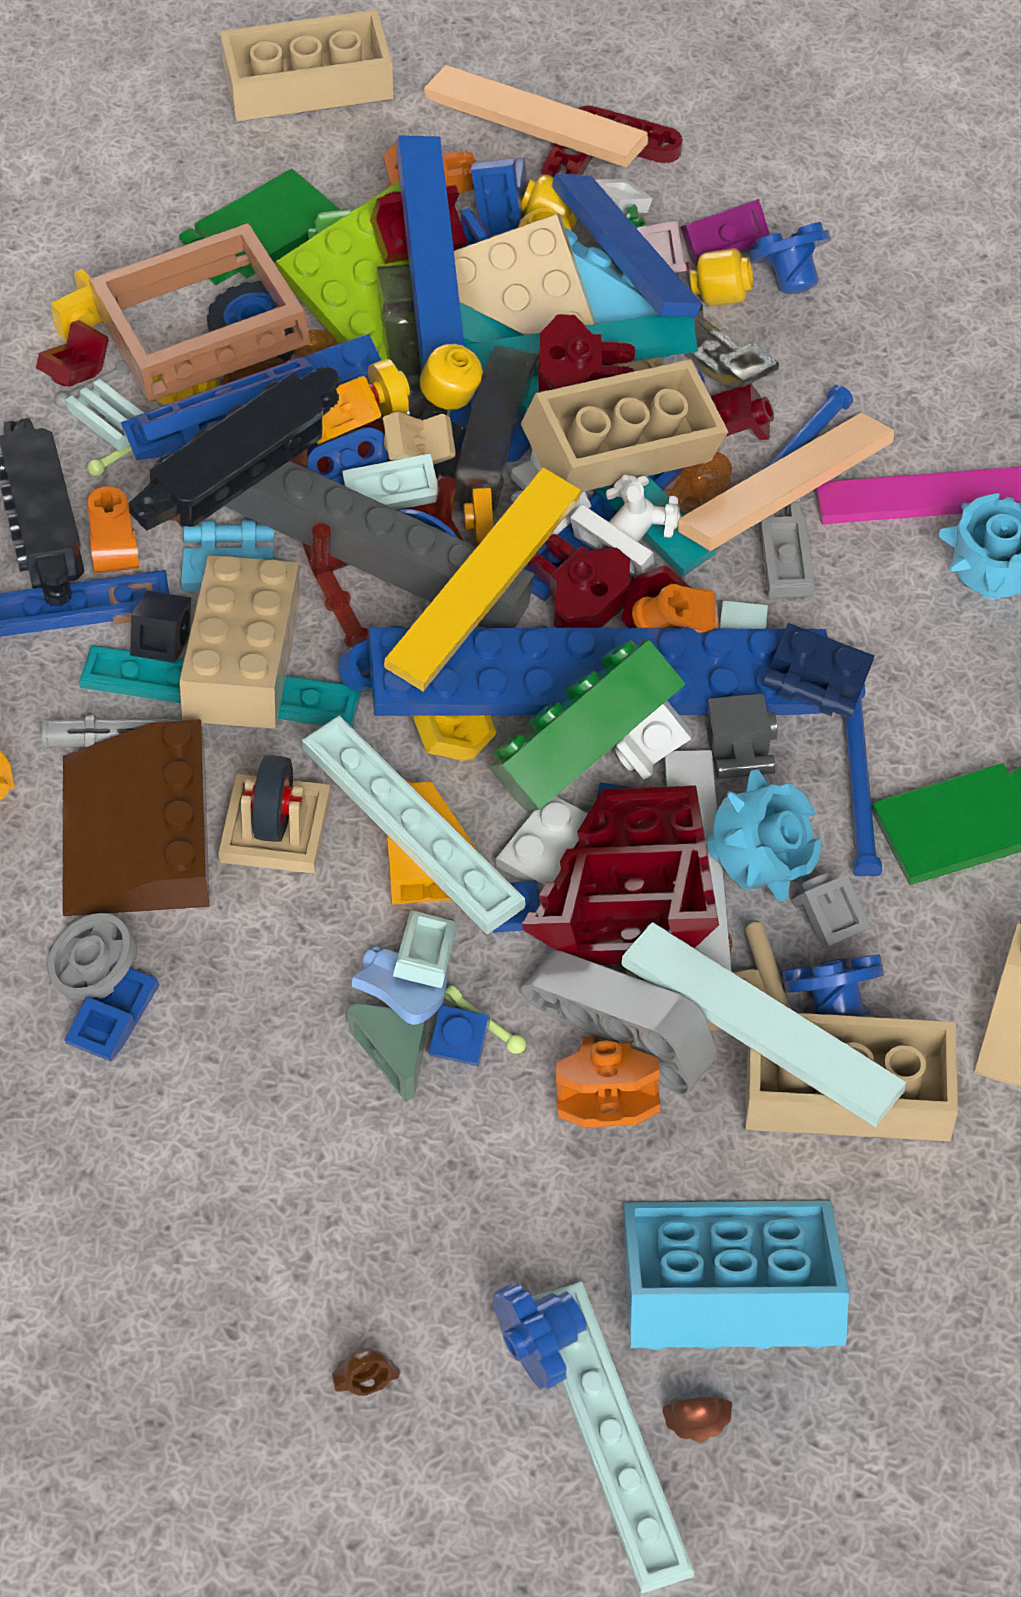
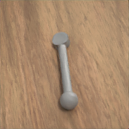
[54,360,131,408]

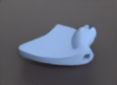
[352,947,447,1025]

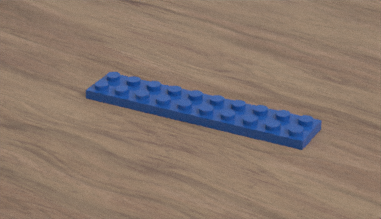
[368,627,828,716]

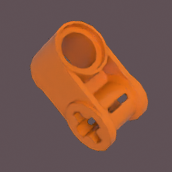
[87,486,139,574]
[632,584,719,633]

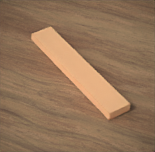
[424,65,648,168]
[678,412,894,551]

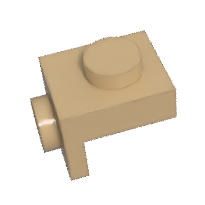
[383,411,455,465]

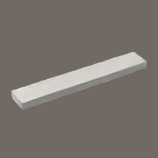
[664,750,731,971]

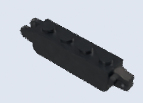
[129,365,340,531]
[0,418,85,607]

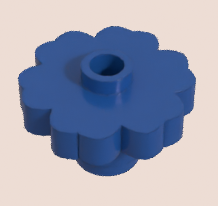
[492,1283,587,1390]

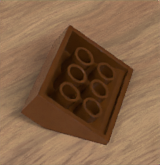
[63,719,210,916]

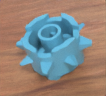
[939,494,1021,599]
[707,770,821,902]

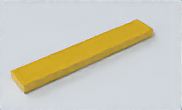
[384,467,581,692]

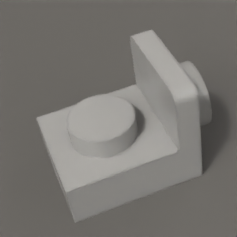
[791,872,871,949]

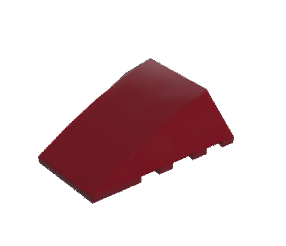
[522,785,719,965]

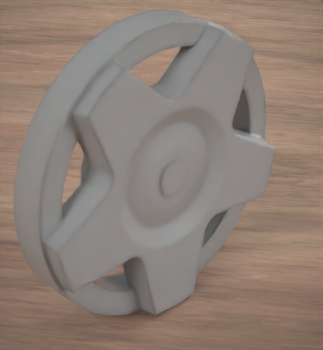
[48,913,137,1000]

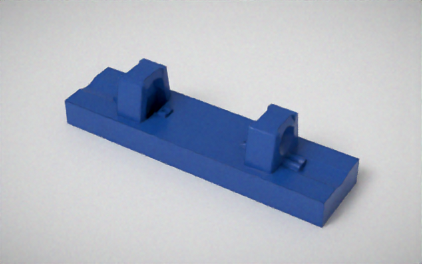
[136,357,314,445]

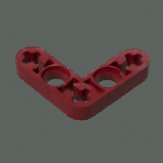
[541,105,683,177]

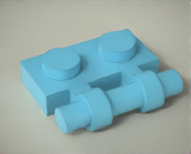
[181,520,275,591]

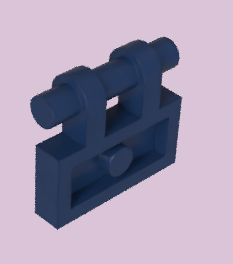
[763,623,875,719]

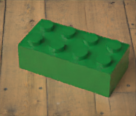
[488,639,686,811]

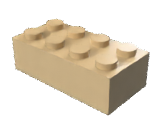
[220,9,394,122]
[521,359,728,492]
[179,555,300,729]
[745,1013,958,1142]

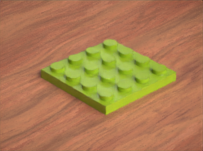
[275,180,421,377]

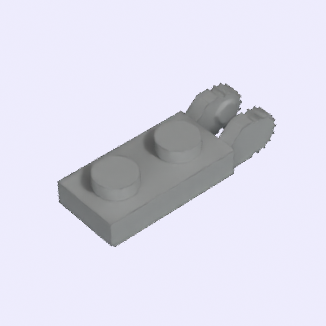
[760,499,815,598]

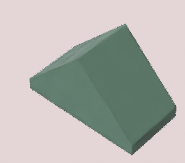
[348,1003,427,1102]

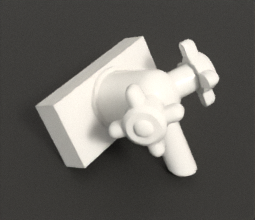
[570,474,681,577]

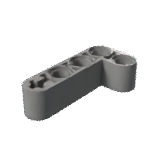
[521,950,718,1095]

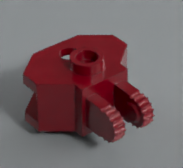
[538,314,636,393]
[527,534,630,628]

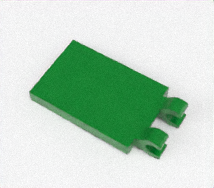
[179,169,341,285]
[872,763,1021,885]

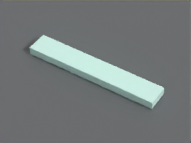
[302,715,525,934]
[622,922,907,1127]
[532,1281,694,1594]

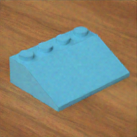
[623,1201,849,1350]

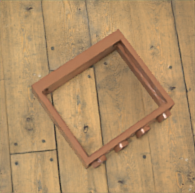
[89,223,310,402]

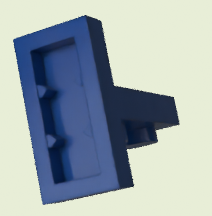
[471,158,527,237]

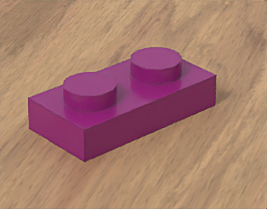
[680,199,770,266]

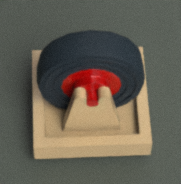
[218,755,331,874]

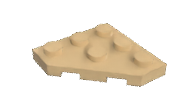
[454,214,597,335]

